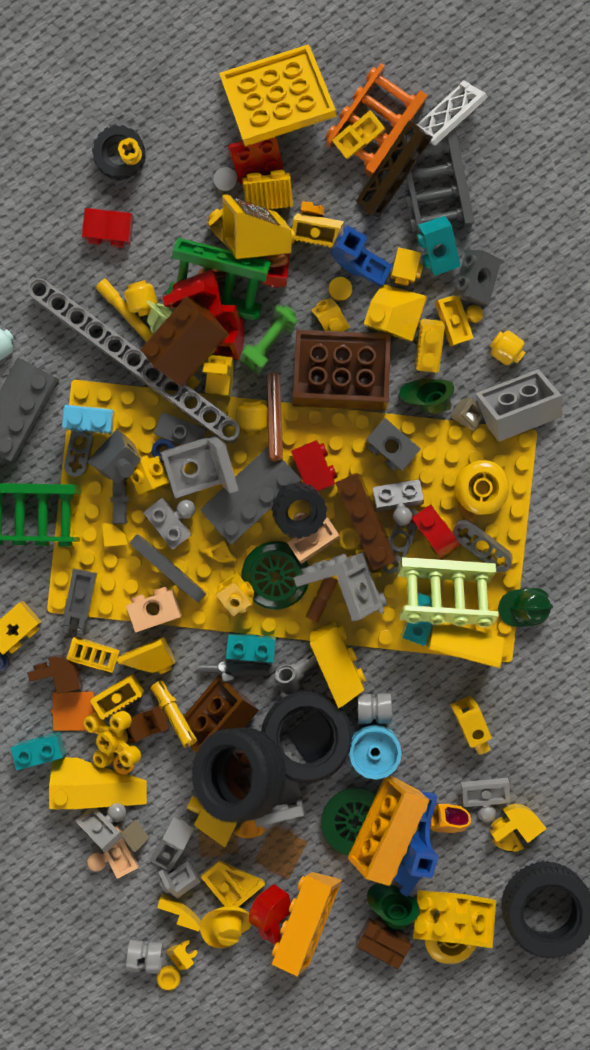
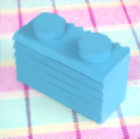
[62,405,115,435]

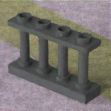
[395,128,475,235]

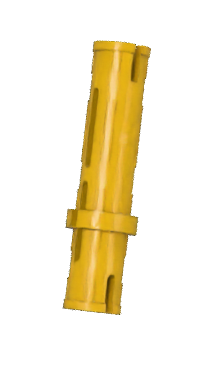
[150,681,197,748]

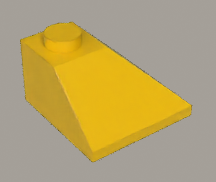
[364,284,427,342]
[117,636,176,674]

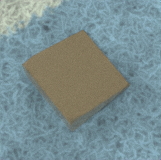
[450,397,483,430]
[121,820,149,852]

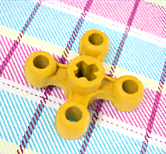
[83,711,141,768]

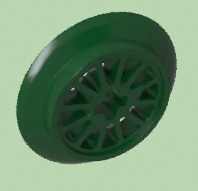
[241,541,309,610]
[321,788,376,855]

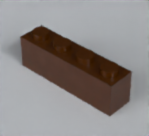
[335,473,398,571]

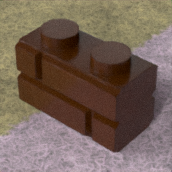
[355,917,411,970]

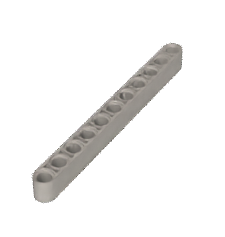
[28,278,240,444]

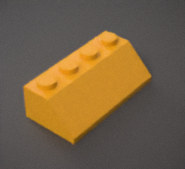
[348,775,429,886]
[272,872,342,977]

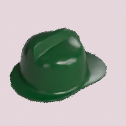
[399,378,455,414]
[498,588,553,627]
[367,883,420,929]

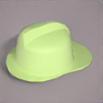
[146,300,173,334]

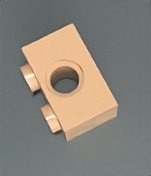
[126,587,182,633]

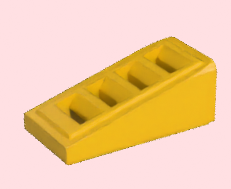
[66,636,120,673]

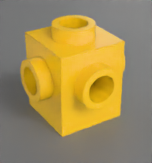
[130,455,169,495]
[216,573,254,616]

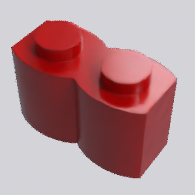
[82,208,134,248]

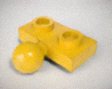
[434,295,483,347]

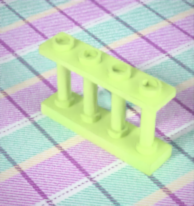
[397,557,499,627]

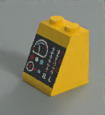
[222,195,295,259]

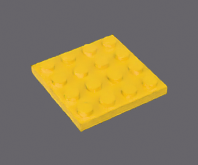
[219,44,337,146]

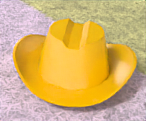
[455,460,509,515]
[200,906,252,948]
[425,913,477,964]

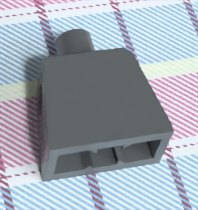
[87,429,141,484]

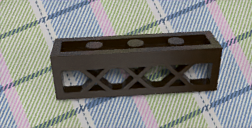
[356,120,433,218]

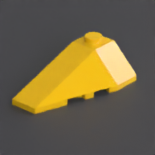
[49,757,147,809]

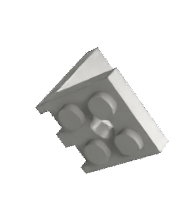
[160,435,239,498]
[294,553,382,621]
[248,750,304,829]

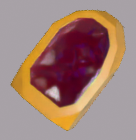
[430,804,471,833]

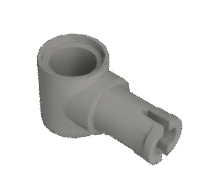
[275,652,319,694]

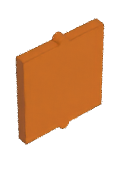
[50,692,96,731]

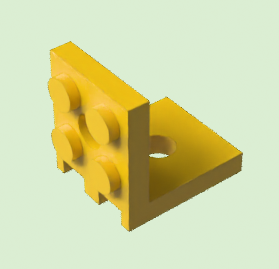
[413,890,496,948]

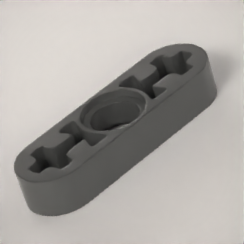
[65,430,94,477]
[382,508,418,573]
[452,519,513,572]

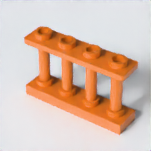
[325,63,428,177]

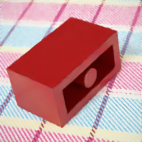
[291,440,338,491]

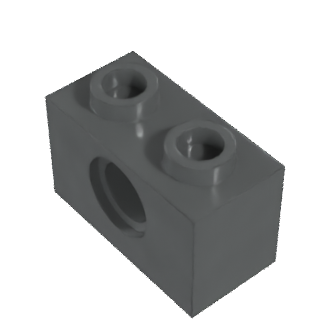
[453,250,502,305]
[365,418,421,471]

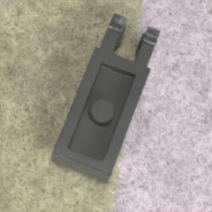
[62,568,98,637]

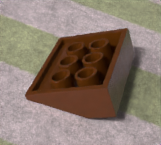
[293,330,391,410]

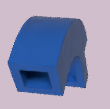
[330,225,393,287]
[402,791,439,878]

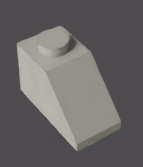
[150,817,194,871]

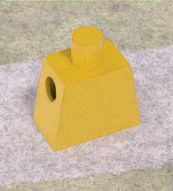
[450,695,492,755]
[186,796,237,847]

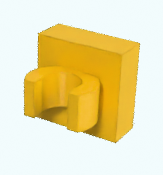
[166,940,198,970]

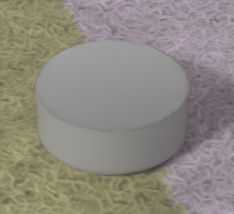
[214,167,237,192]

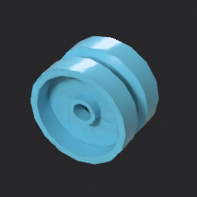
[349,722,402,780]

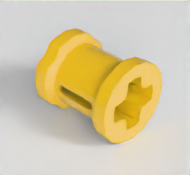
[118,138,142,165]

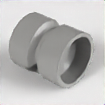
[357,693,392,725]
[126,940,163,974]

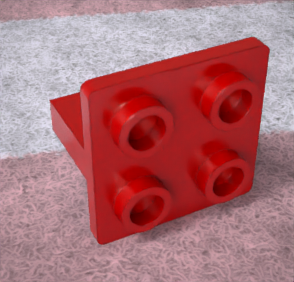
[227,137,284,184]
[163,269,223,318]

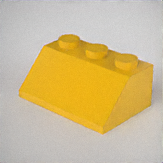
[310,621,366,708]
[426,623,504,668]

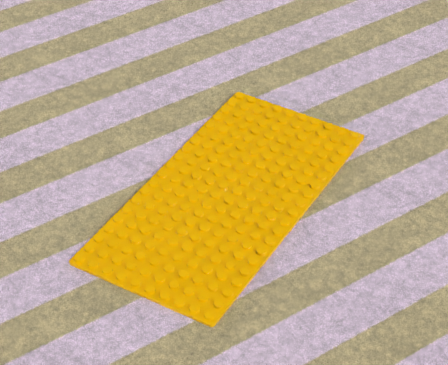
[47,380,537,662]

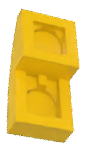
[332,110,386,159]
[157,894,201,932]

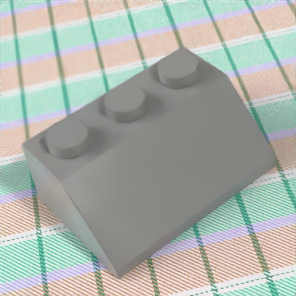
[475,369,562,442]

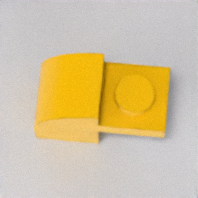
[203,355,234,397]
[489,804,546,843]

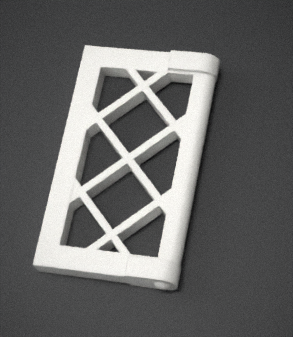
[412,80,488,145]

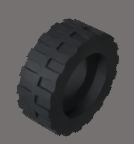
[92,125,146,181]
[271,482,327,538]

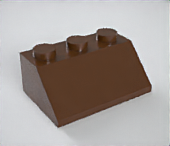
[140,297,229,387]
[184,674,259,753]

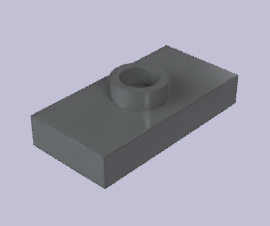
[154,412,207,445]

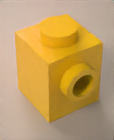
[390,247,423,286]

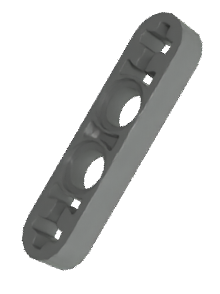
[130,534,207,603]

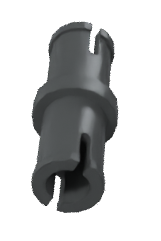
[110,478,129,524]

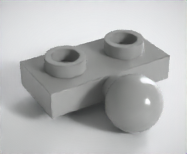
[373,480,424,526]
[143,498,195,550]
[461,778,510,822]
[75,803,126,853]

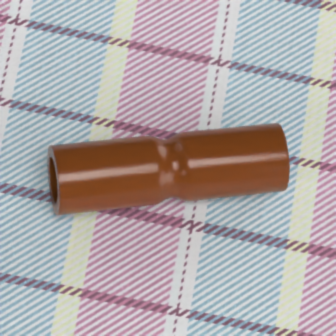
[305,577,338,623]

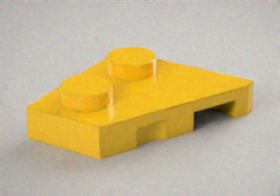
[201,860,266,907]

